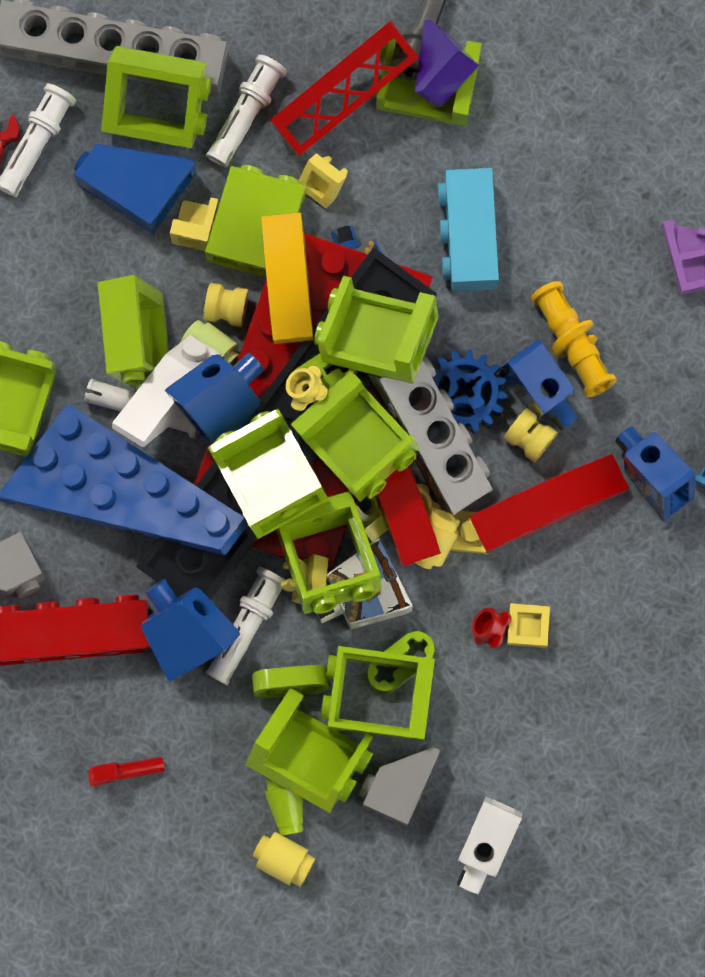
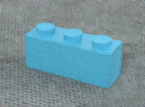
[438,168,499,292]

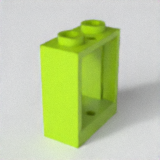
[101,46,211,149]
[97,275,169,392]
[276,491,381,614]
[320,646,435,742]

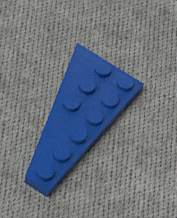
[0,403,248,555]

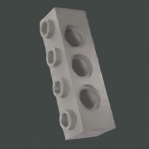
[368,355,493,515]

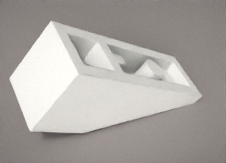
[112,335,221,447]

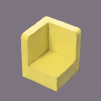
[170,198,219,251]

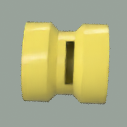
[203,283,249,327]
[503,408,558,463]

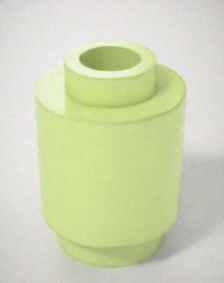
[181,320,239,367]

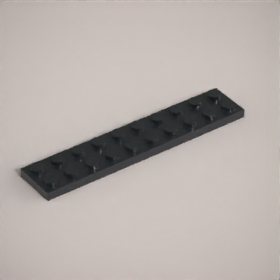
[136,247,437,601]

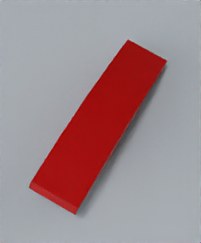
[375,404,441,566]
[469,454,630,554]

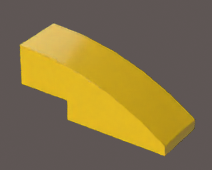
[261,212,313,344]

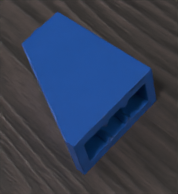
[74,144,197,235]

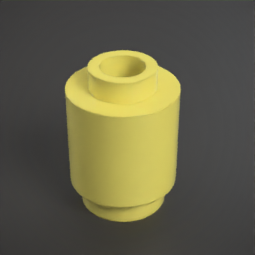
[415,507,460,569]
[253,832,316,887]

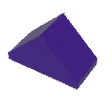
[415,20,479,107]

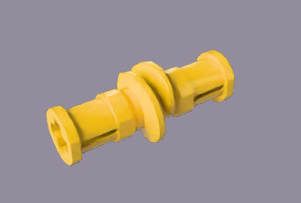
[531,281,617,398]

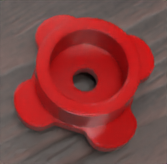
[472,608,512,649]

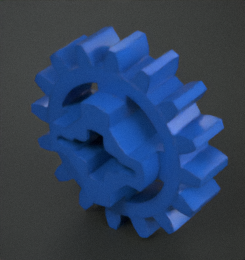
[432,349,507,435]

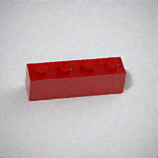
[0,594,153,666]

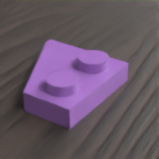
[661,220,705,296]

